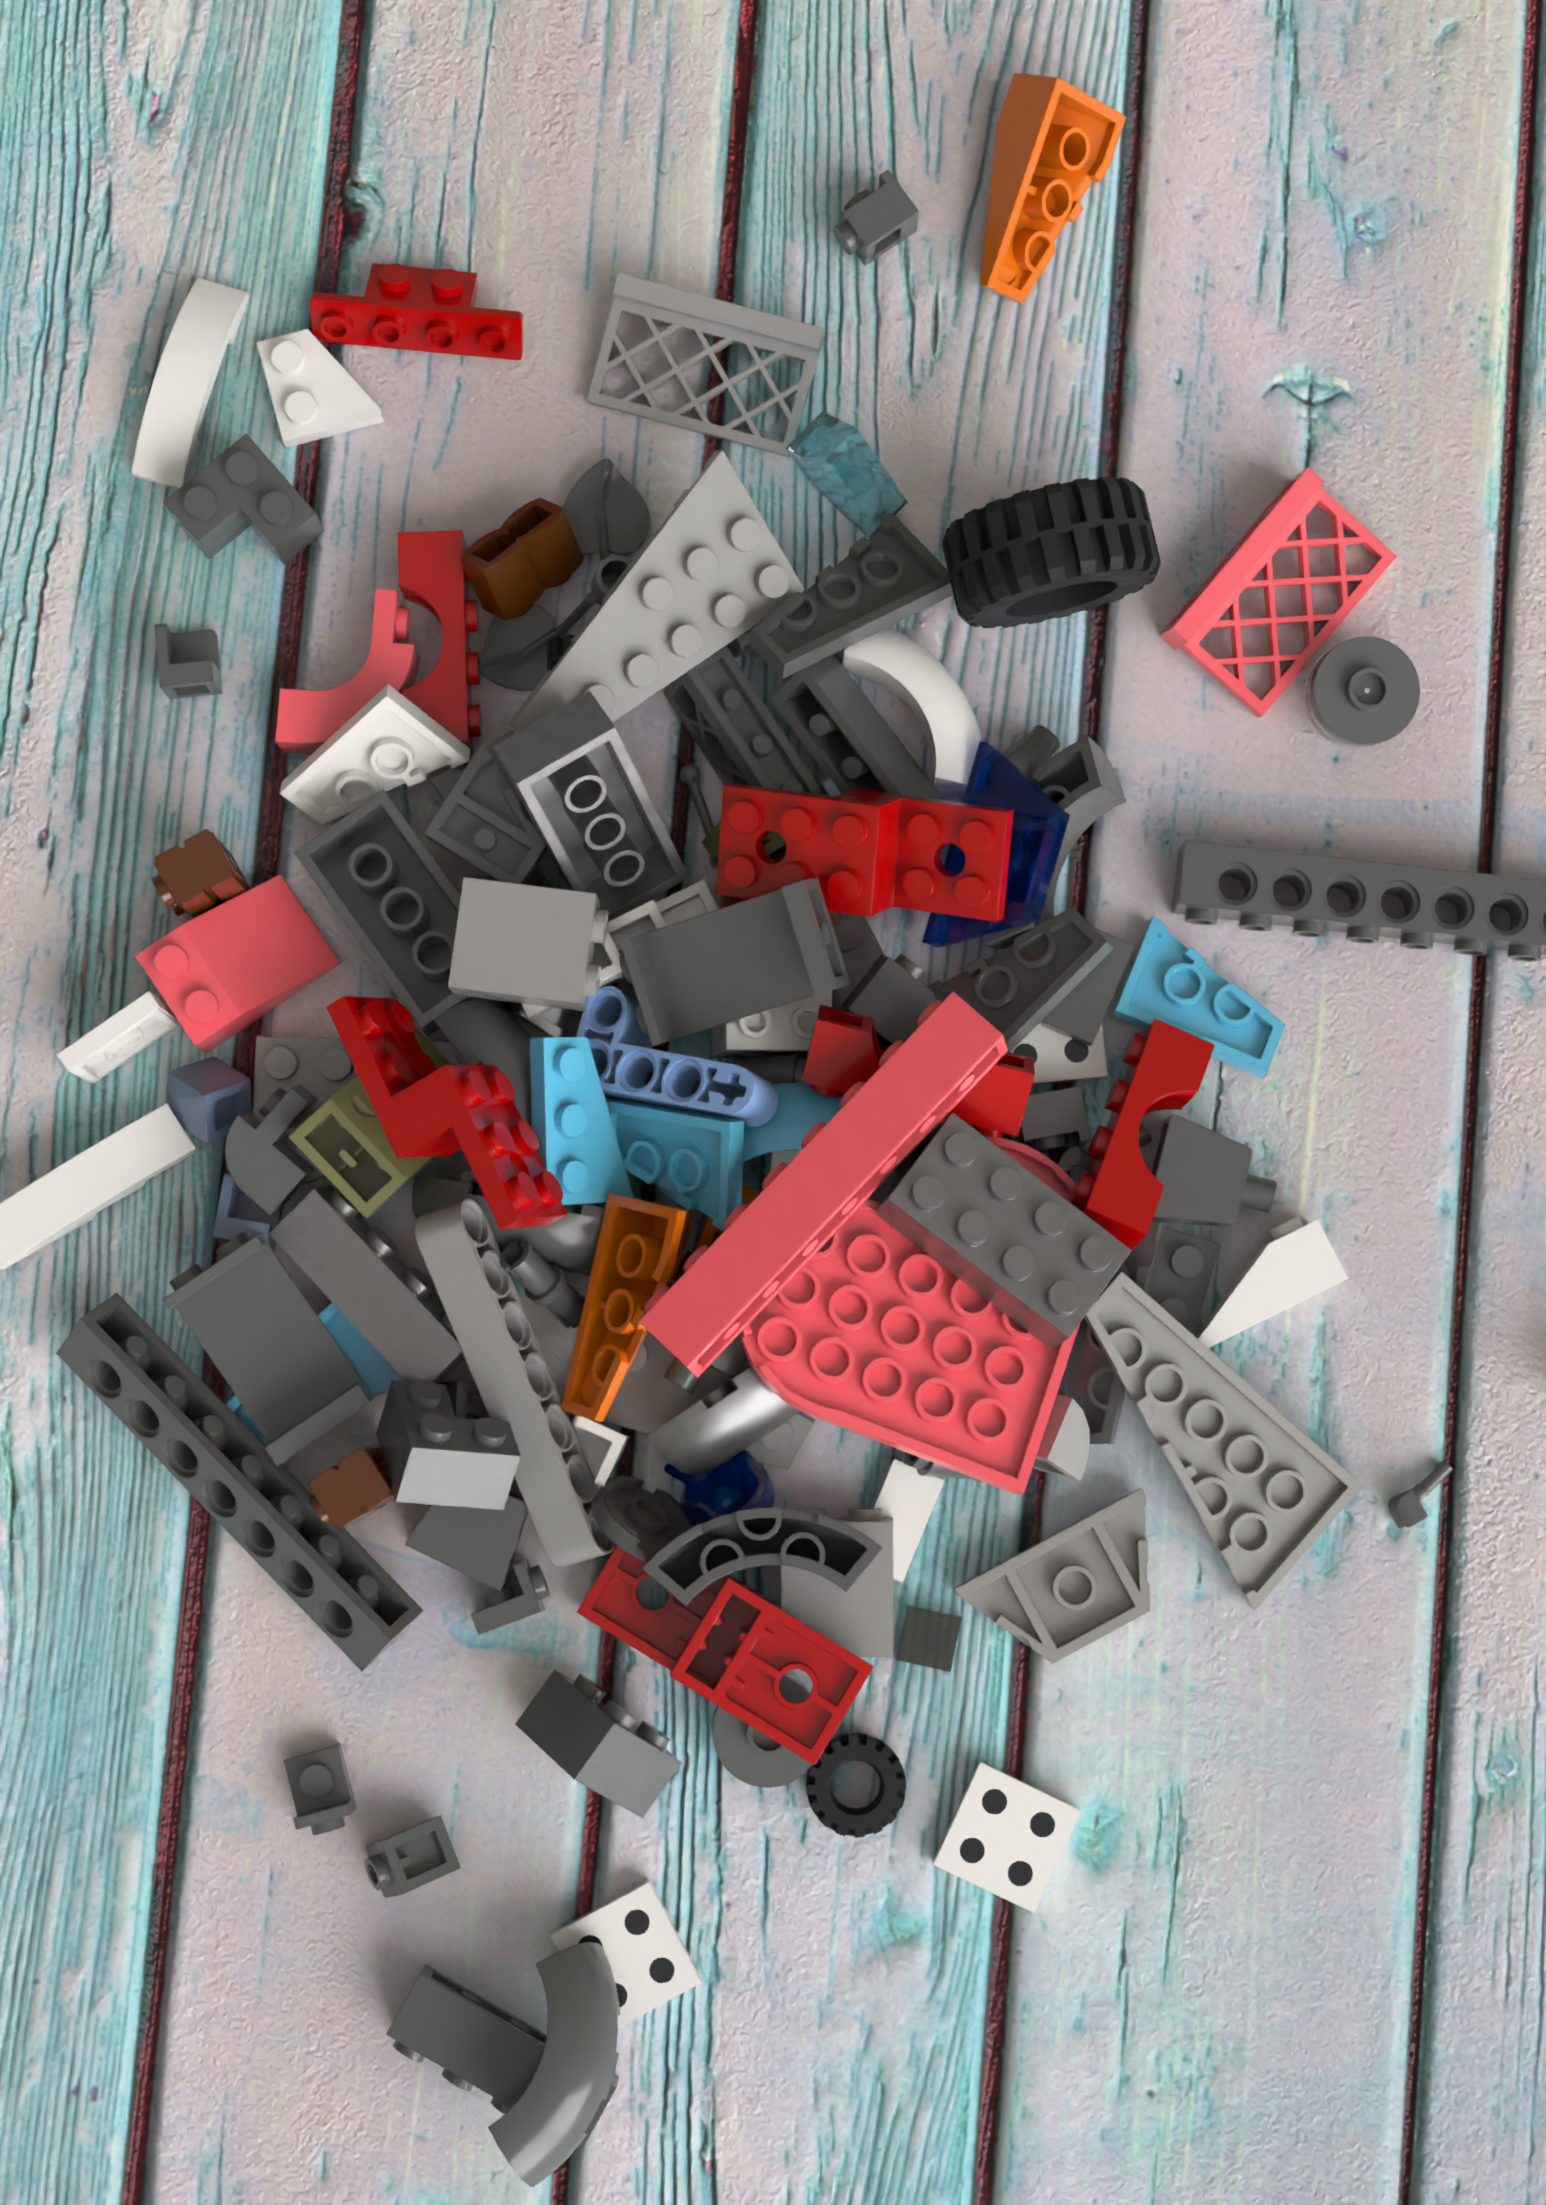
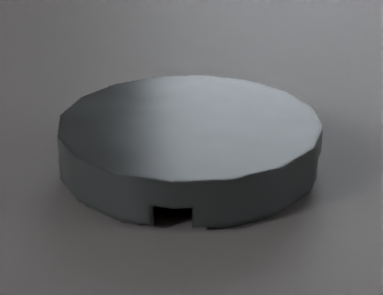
[591,1476,695,1562]

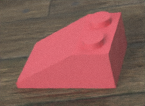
[135,874,341,1054]

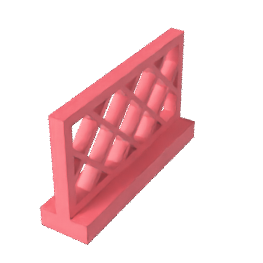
[1159,467,1396,718]

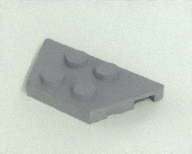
[954,1488,1150,1664]

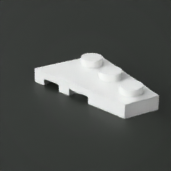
[280,684,471,825]

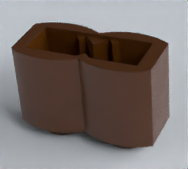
[461,497,584,620]

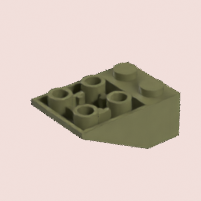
[289,1027,451,1218]

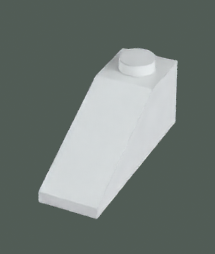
[1195,1216,1348,1348]

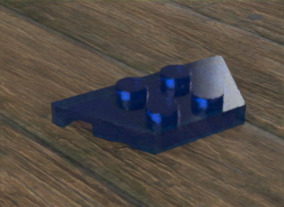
[922,741,1070,948]

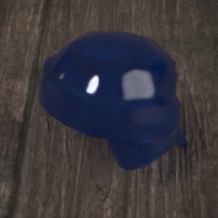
[664,1450,775,1528]

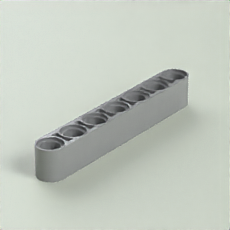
[414,1198,615,1568]

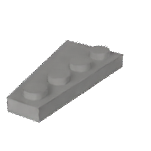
[569,1331,815,1470]

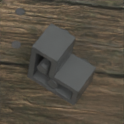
[164,434,324,565]
[376,1380,521,1510]
[515,1669,682,1818]

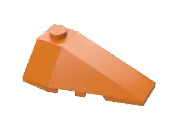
[980,73,1126,303]
[561,1193,693,1422]

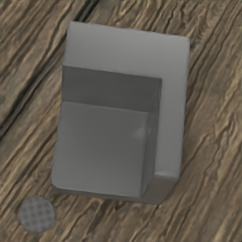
[155,623,223,699]

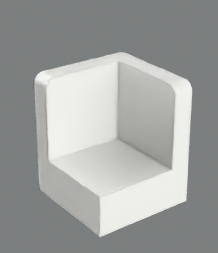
[572,1415,629,1488]

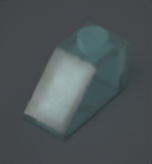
[785,411,908,538]

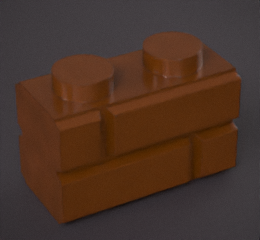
[152,829,251,919]
[310,1443,394,1528]

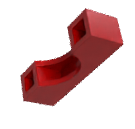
[397,530,482,754]
[801,1004,1035,1138]
[1070,1019,1215,1250]

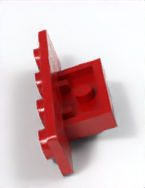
[309,263,523,360]

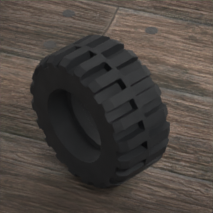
[942,477,1161,628]

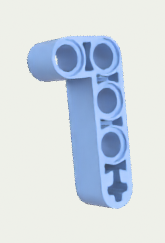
[576,986,779,1127]

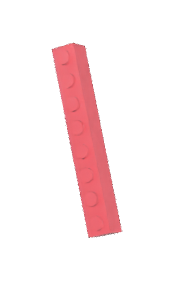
[639,991,1008,1378]

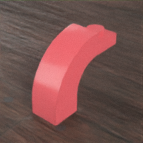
[275,589,420,755]

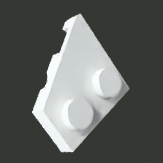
[256,329,384,448]

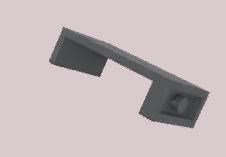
[619,877,851,1046]
[162,1232,374,1466]

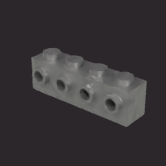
[269,1185,465,1384]

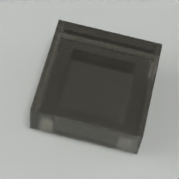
[896,1605,962,1672]

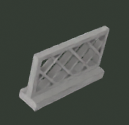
[586,272,825,458]

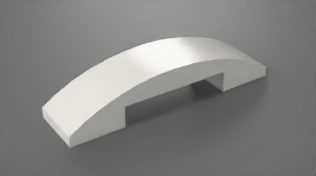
[131,278,250,490]

